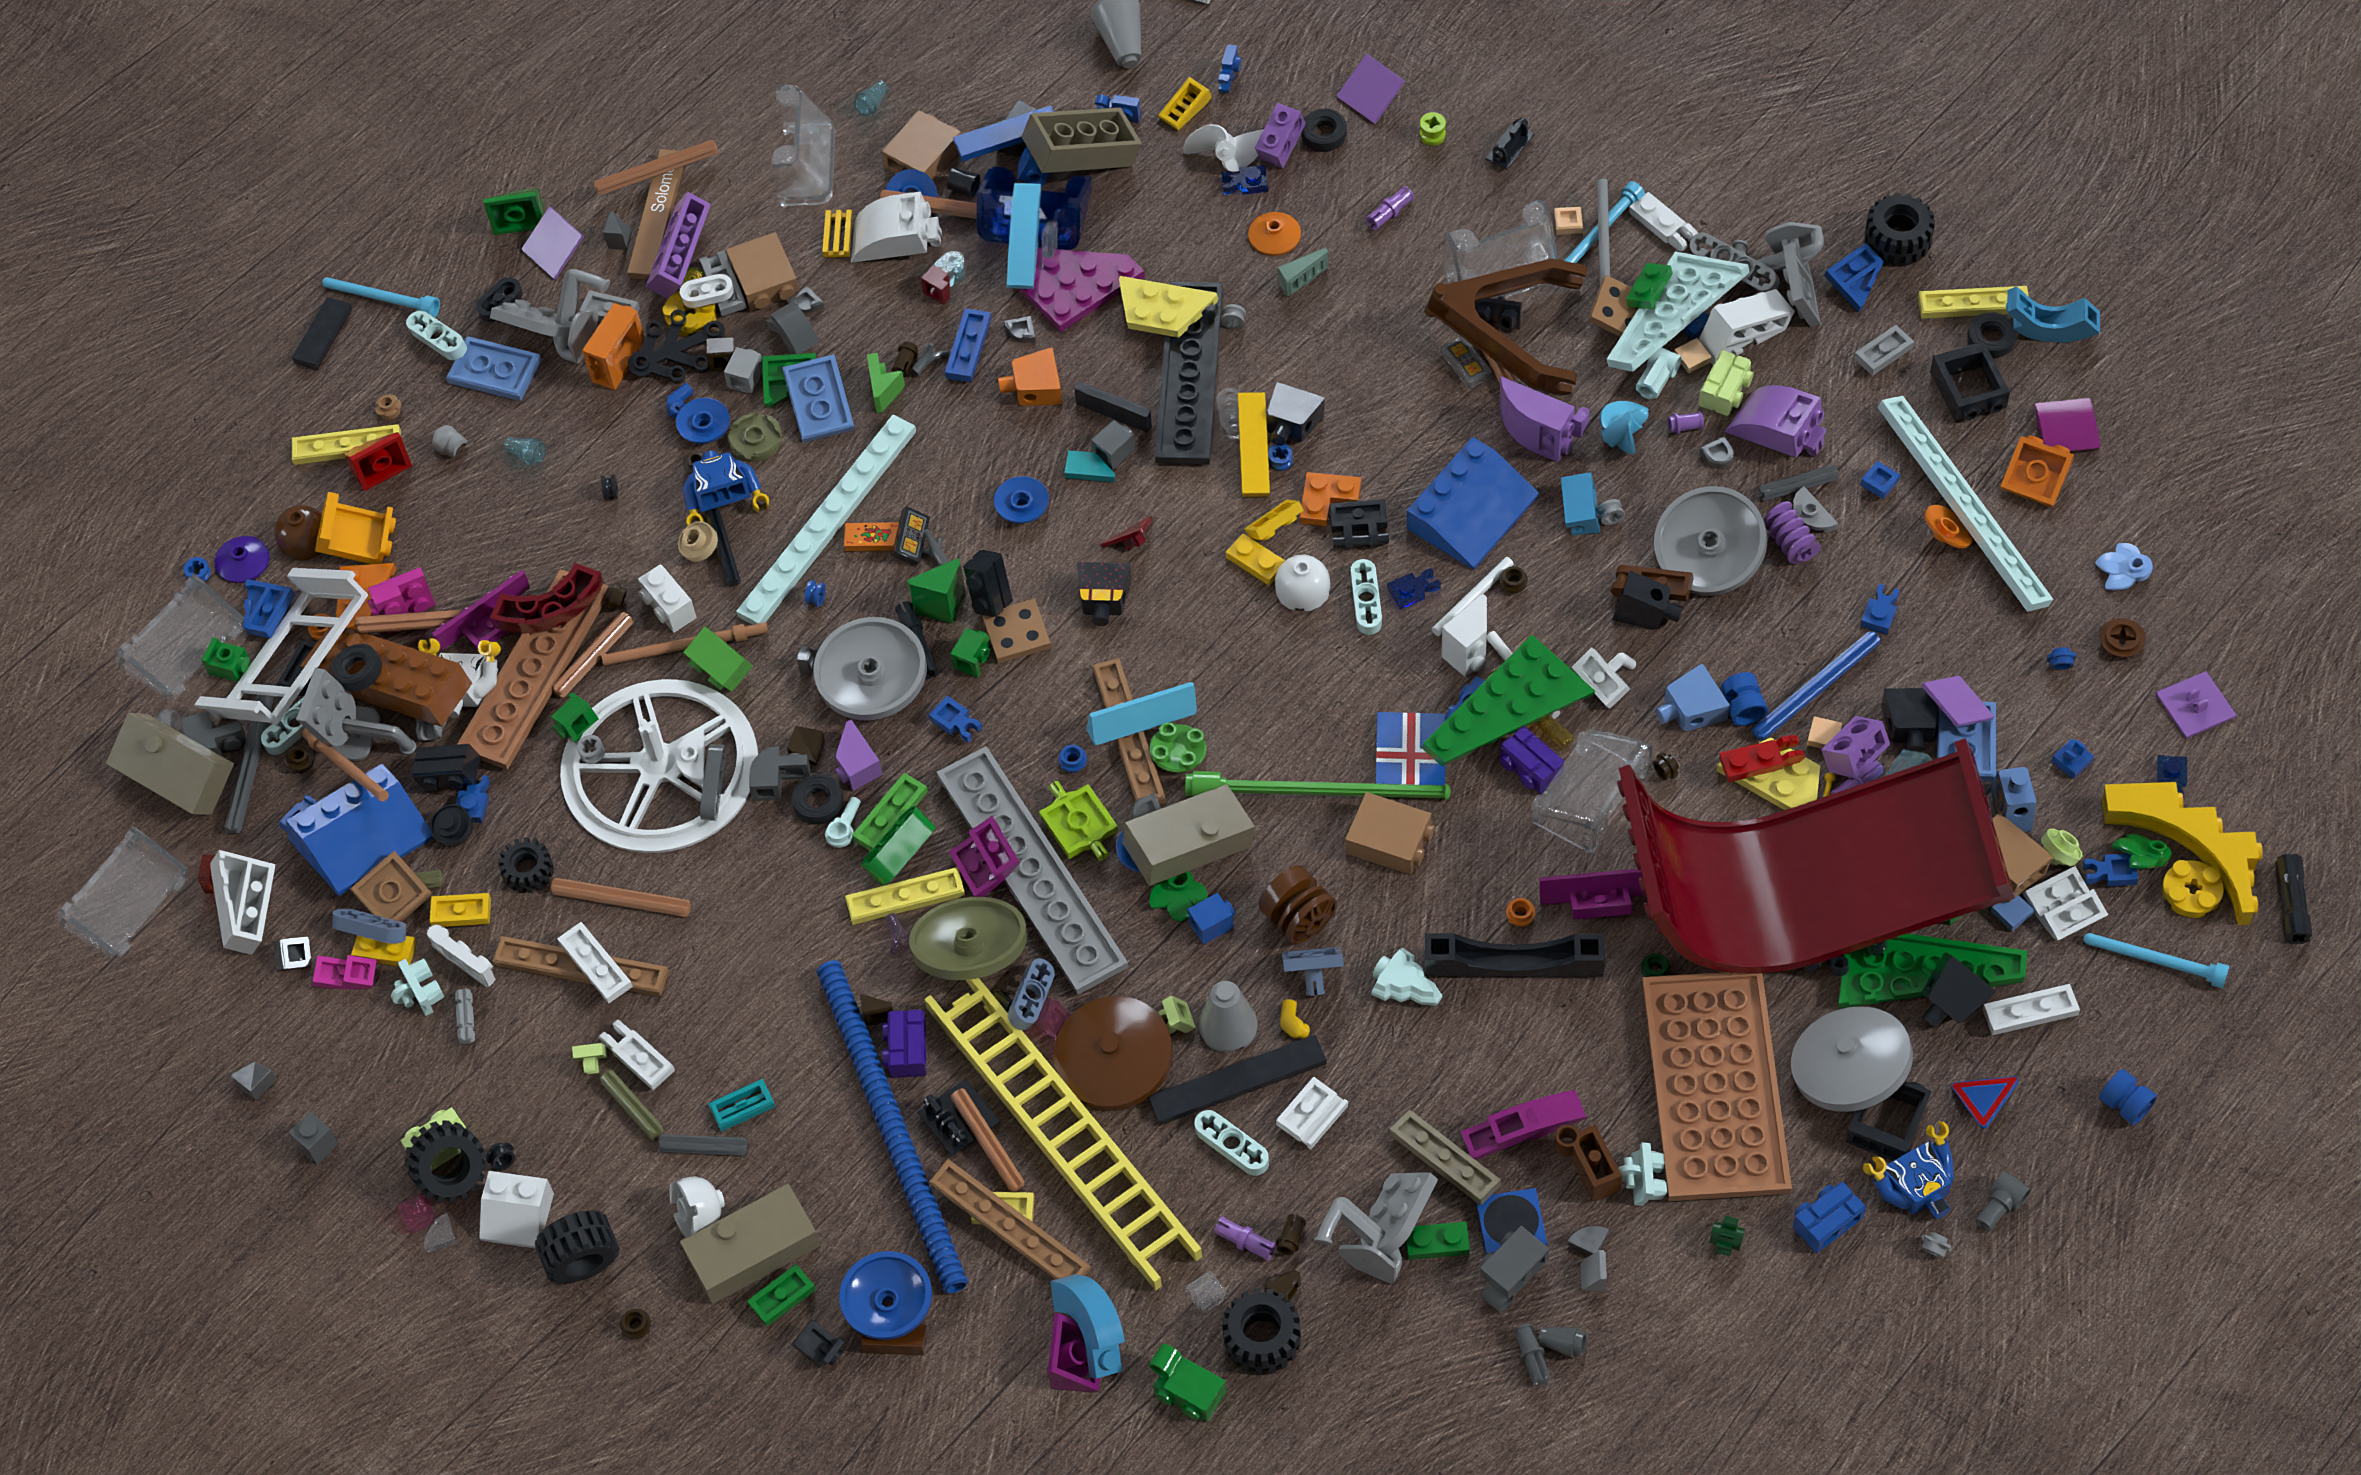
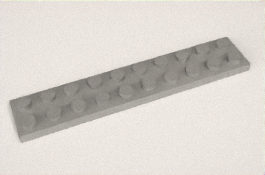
[936,746,1128,995]

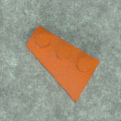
[336,563,397,634]

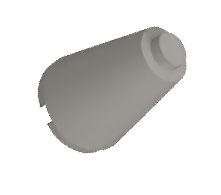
[1090,0,1142,68]
[1198,981,1258,1053]

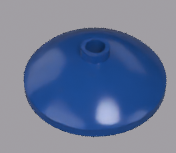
[839,1251,932,1340]

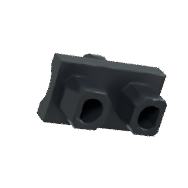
[1475,295,1522,331]

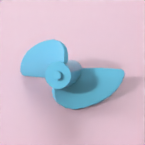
[1599,401,1649,455]

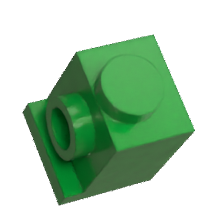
[950,628,990,678]
[201,637,250,682]
[551,692,599,743]

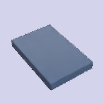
[446,336,542,401]
[782,354,855,443]
[1936,701,1996,782]

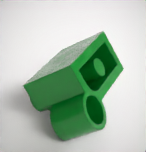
[1148,1343,1227,1422]

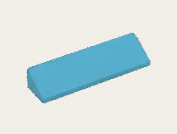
[1086,682,1197,745]

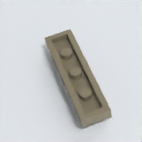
[1389,1109,1501,1206]

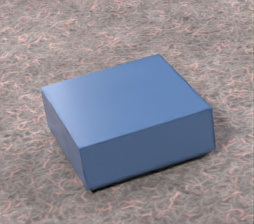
[1991,895,2034,932]

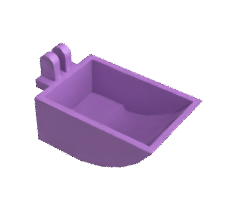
[1499,376,1589,462]
[1724,385,1826,458]

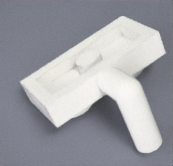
[1572,647,1636,708]

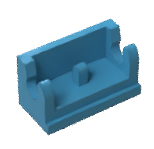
[1561,472,1600,535]

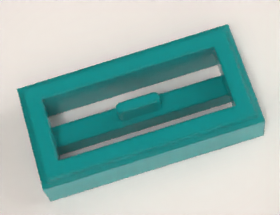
[708,1079,776,1132]

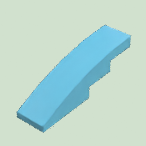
[1007,183,1041,289]

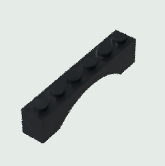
[1425,933,1605,977]

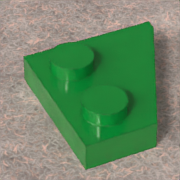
[762,353,817,408]

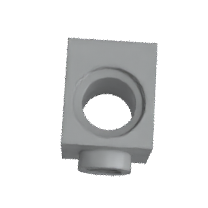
[724,347,763,394]

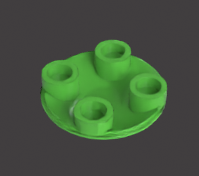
[1149,722,1206,772]

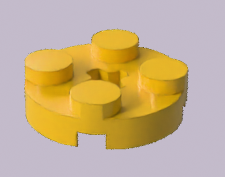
[663,291,717,337]
[2162,860,2224,918]

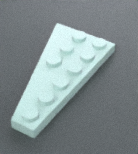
[1607,252,1750,372]

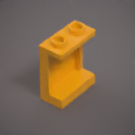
[315,492,396,564]

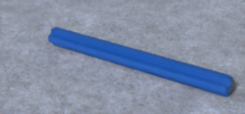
[1752,631,1881,741]

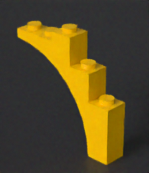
[2101,782,2263,925]

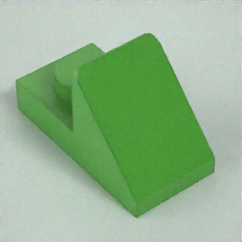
[867,353,905,413]

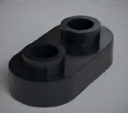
[476,277,523,322]

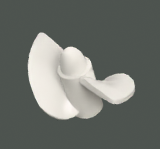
[1183,124,1263,172]

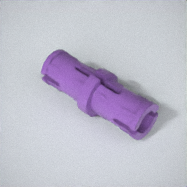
[1366,186,1414,230]
[1214,1216,1277,1261]

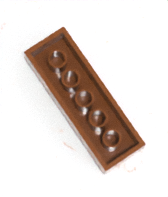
[301,627,472,727]

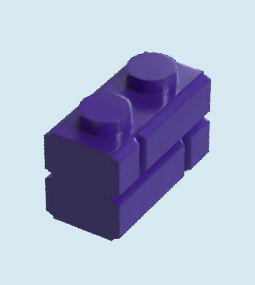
[1500,726,1566,794]
[882,1010,926,1078]

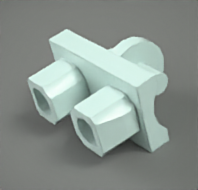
[391,959,444,1016]
[1618,1143,1667,1206]

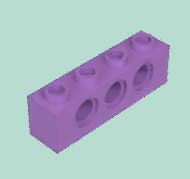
[646,192,711,299]

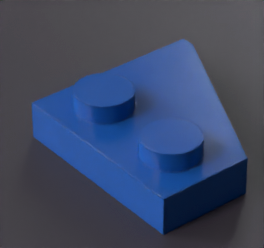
[1824,243,1884,312]
[243,579,295,639]

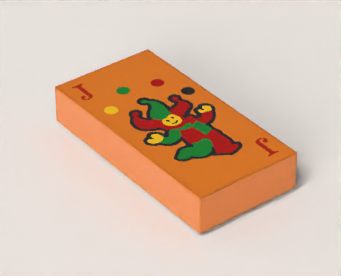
[844,522,899,551]

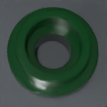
[1641,953,1671,977]

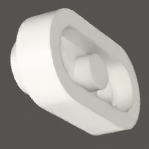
[680,274,734,308]

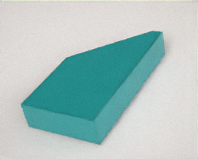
[1064,450,1115,482]

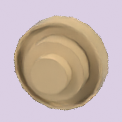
[678,521,718,562]

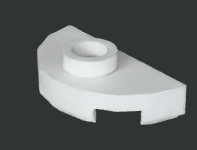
[675,730,705,784]

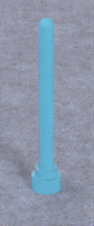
[1564,181,1645,263]
[322,277,440,318]
[2084,933,2229,989]

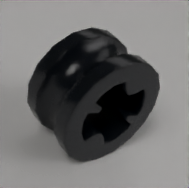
[601,474,619,500]

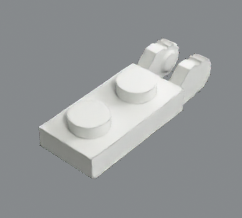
[1629,192,1698,252]
[427,924,496,987]
[599,1020,675,1090]

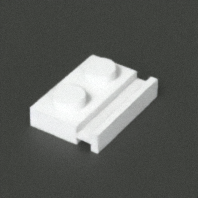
[1276,1077,1348,1150]

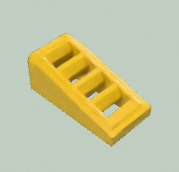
[1158,77,1212,131]

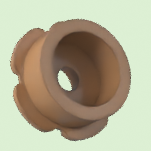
[375,394,401,420]

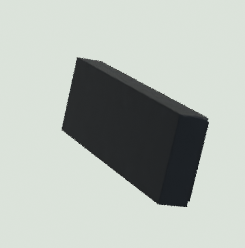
[292,297,352,370]
[1074,382,1152,433]

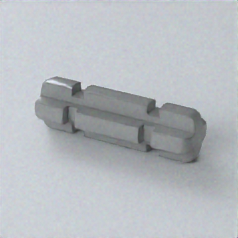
[455,988,475,1045]

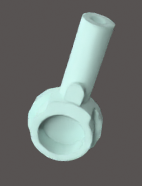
[825,797,861,848]

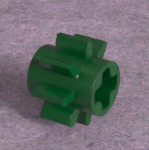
[1709,1215,1745,1256]

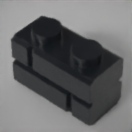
[963,550,1013,618]
[411,744,480,791]

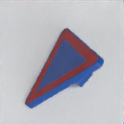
[1951,1076,2019,1129]

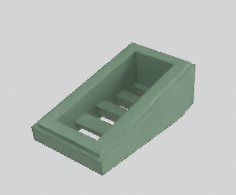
[1278,248,1328,297]

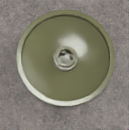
[909,897,1027,980]

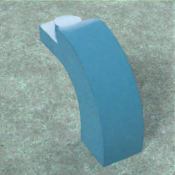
[2006,286,2100,343]
[1050,1274,1125,1379]

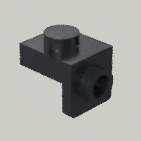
[791,1319,845,1368]

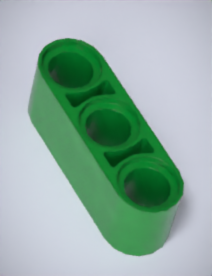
[861,805,935,886]

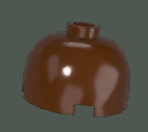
[274,505,322,561]

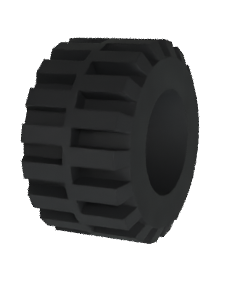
[1864,193,1935,266]
[405,1120,488,1203]
[535,1210,620,1284]
[1222,1288,1301,1375]

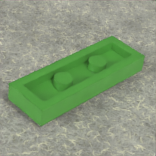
[852,773,928,851]

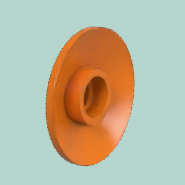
[1248,212,1301,256]
[1925,505,1973,548]

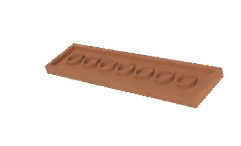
[457,569,609,770]

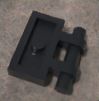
[1330,499,1389,550]

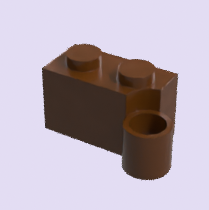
[1555,1124,1622,1202]

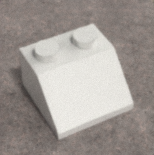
[1442,594,1487,678]
[480,1171,554,1248]

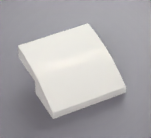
[2022,866,2108,941]

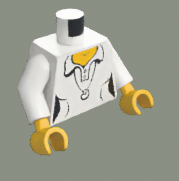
[418,638,501,718]

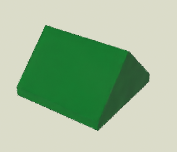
[907,558,966,624]

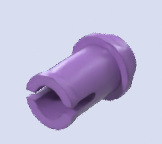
[1667,411,1704,435]

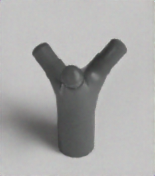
[911,343,949,376]
[922,529,950,566]

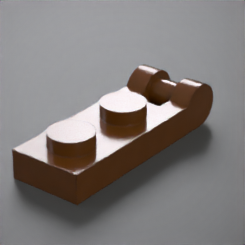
[1611,565,1694,602]

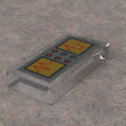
[1440,336,1492,389]

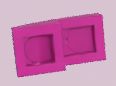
[312,955,377,989]

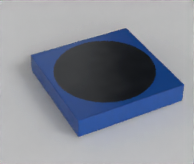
[1476,1188,1547,1255]

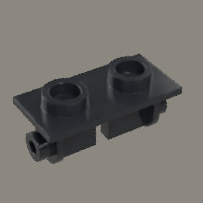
[1485,117,1535,170]

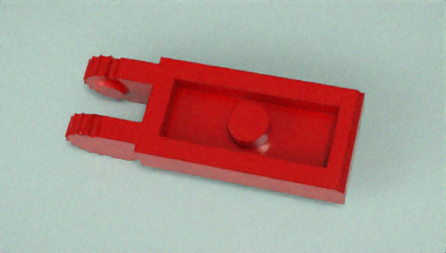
[1719,735,1805,782]

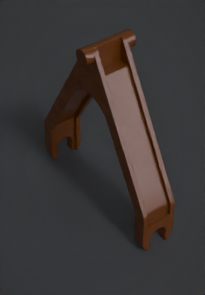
[1424,258,1587,395]

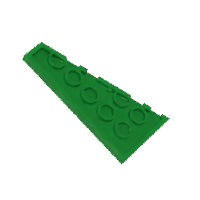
[1421,635,1595,766]
[1838,934,2028,1009]

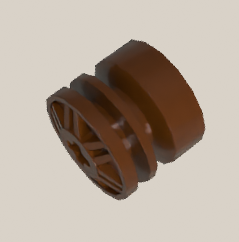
[1258,865,1337,944]

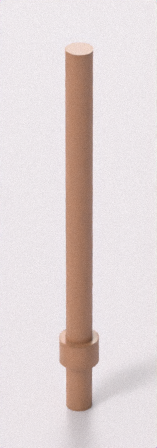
[602,622,769,666]
[301,728,389,802]

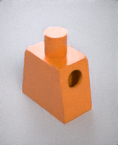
[998,347,1063,406]

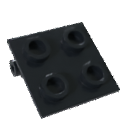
[917,1078,1001,1156]

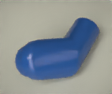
[666,383,694,418]

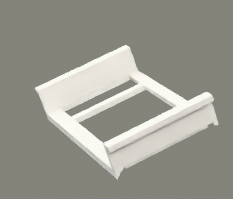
[194,568,368,725]

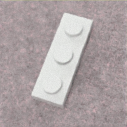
[557,922,633,1004]
[1982,984,2080,1035]

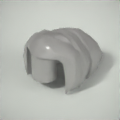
[432,425,468,458]
[415,718,447,741]

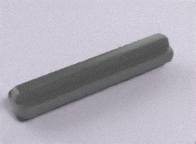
[1759,464,1839,501]
[659,1134,748,1156]

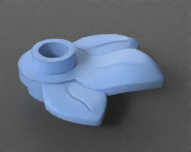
[2095,543,2153,590]

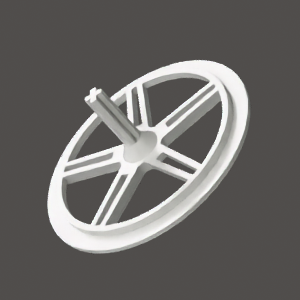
[560,679,758,853]

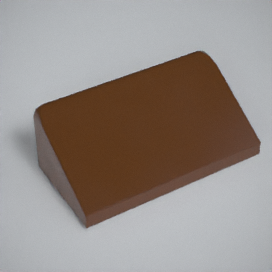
[860,1324,927,1355]

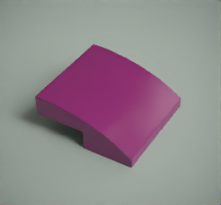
[2034,398,2101,453]
[949,816,1020,897]

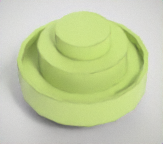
[2041,829,2082,866]

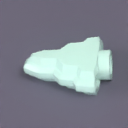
[1371,948,1442,1006]

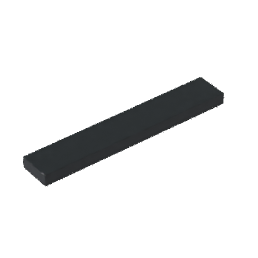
[1148,1035,1327,1126]

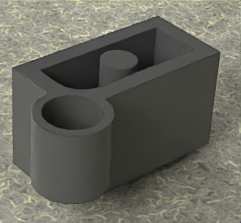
[1479,1225,1549,1313]

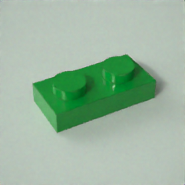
[1626,263,1673,310]
[1406,1222,1470,1260]
[747,1264,816,1327]

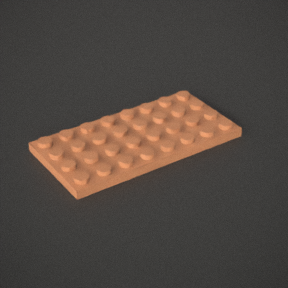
[1642,972,1792,1201]

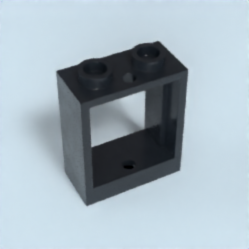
[1930,342,2010,422]
[1845,1081,1931,1161]

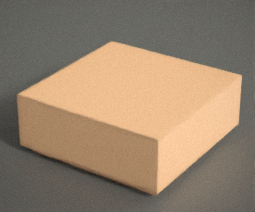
[1554,207,1583,235]
[1674,338,1712,374]
[1807,716,1842,749]

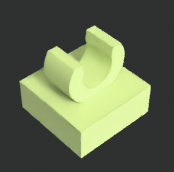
[1158,996,1196,1034]
[572,1043,607,1074]

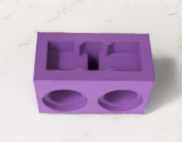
[1255,103,1306,169]
[1821,716,1890,778]

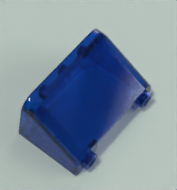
[976,166,1092,250]

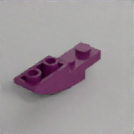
[1461,1090,1587,1160]

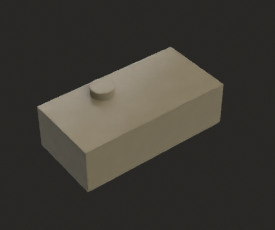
[1021,107,1142,173]
[106,713,234,815]
[1122,784,1255,886]
[680,1183,821,1305]

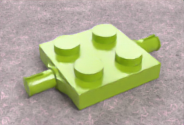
[1039,781,1119,861]

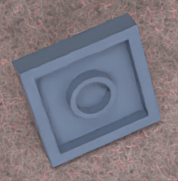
[1282,946,1344,996]

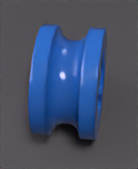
[1268,444,1293,471]
[184,557,211,584]
[804,580,826,607]

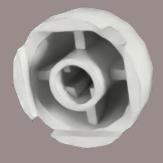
[1275,554,1330,611]
[670,1176,725,1238]

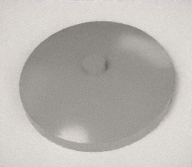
[1654,486,1767,596]
[813,617,927,720]
[1791,1007,1913,1112]

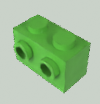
[683,626,753,692]

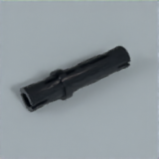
[895,601,939,679]

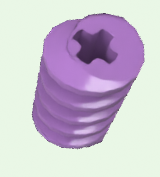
[1764,501,1821,564]

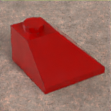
[344,432,412,491]

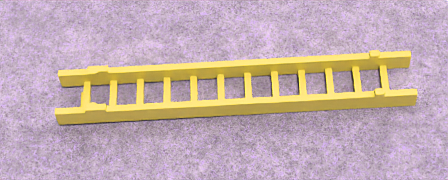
[925,978,1202,1291]

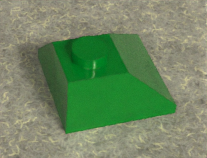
[483,188,544,235]

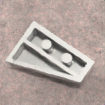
[1699,289,1794,365]
[210,850,275,955]

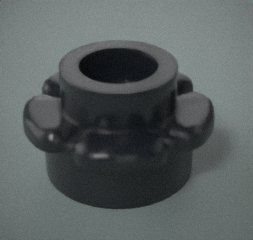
[486,1143,515,1170]

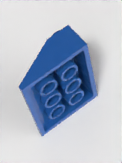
[1407,437,1539,570]
[286,764,433,896]

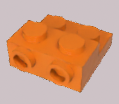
[2000,435,2074,508]

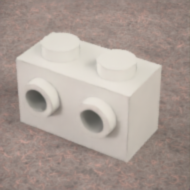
[638,564,697,633]

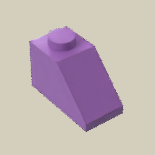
[835,720,883,791]

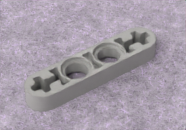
[1690,232,1780,292]

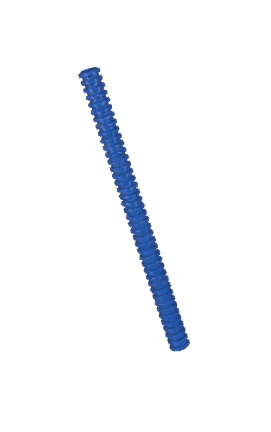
[816,960,969,1293]

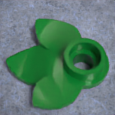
[2112,834,2172,868]
[1149,871,1208,922]

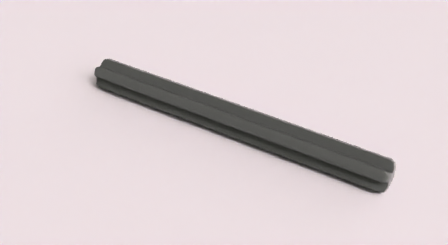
[224,684,274,834]

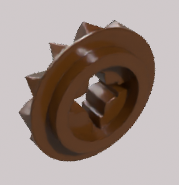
[2099,618,2146,660]

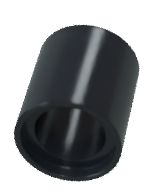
[947,167,981,197]

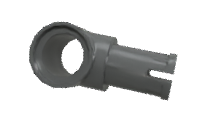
[1976,1171,2031,1232]

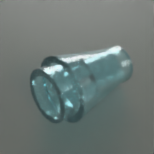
[854,80,889,116]
[504,436,546,465]

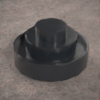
[430,804,473,847]

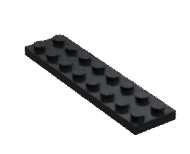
[1155,281,1223,465]

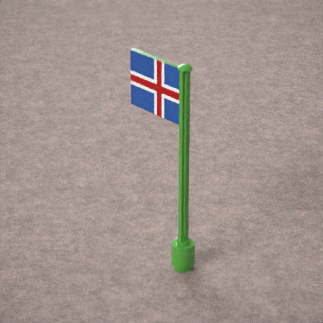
[1185,712,1451,800]

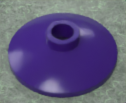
[215,536,270,583]

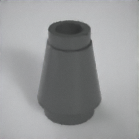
[1539,1327,1587,1358]

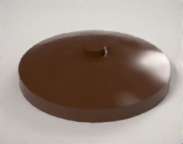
[1053,996,1173,1111]

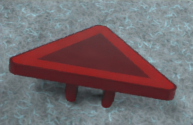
[1101,515,1153,551]

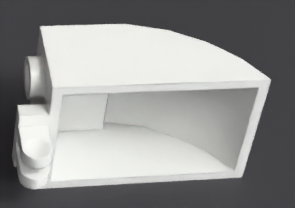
[851,192,942,263]

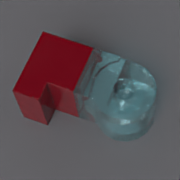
[921,251,966,305]

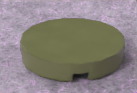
[728,413,782,462]

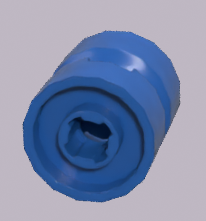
[1720,672,1768,726]
[2098,1069,2158,1126]

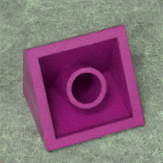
[1048,1313,1100,1392]

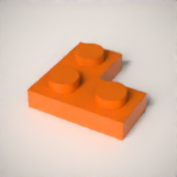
[1299,472,1361,526]

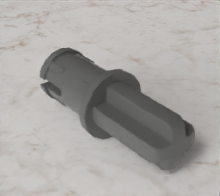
[1513,1324,1550,1386]

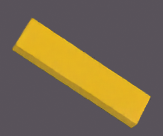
[1237,392,1270,497]

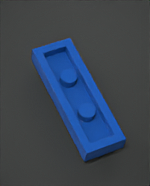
[945,308,992,383]

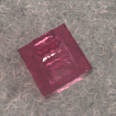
[1033,997,1071,1039]
[397,1192,438,1234]

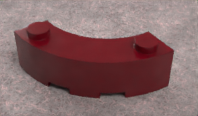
[490,563,604,633]

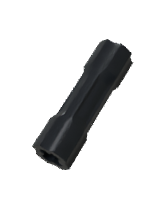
[2275,854,2313,944]

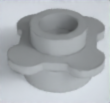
[1921,1232,1951,1258]

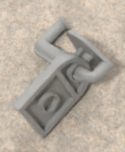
[1732,222,1824,327]
[490,269,610,364]
[296,668,416,761]
[1314,1173,1438,1284]

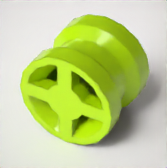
[1420,112,1446,146]

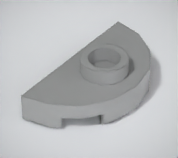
[1793,486,1838,533]

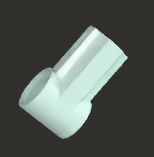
[1636,348,1682,400]

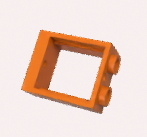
[582,303,645,390]

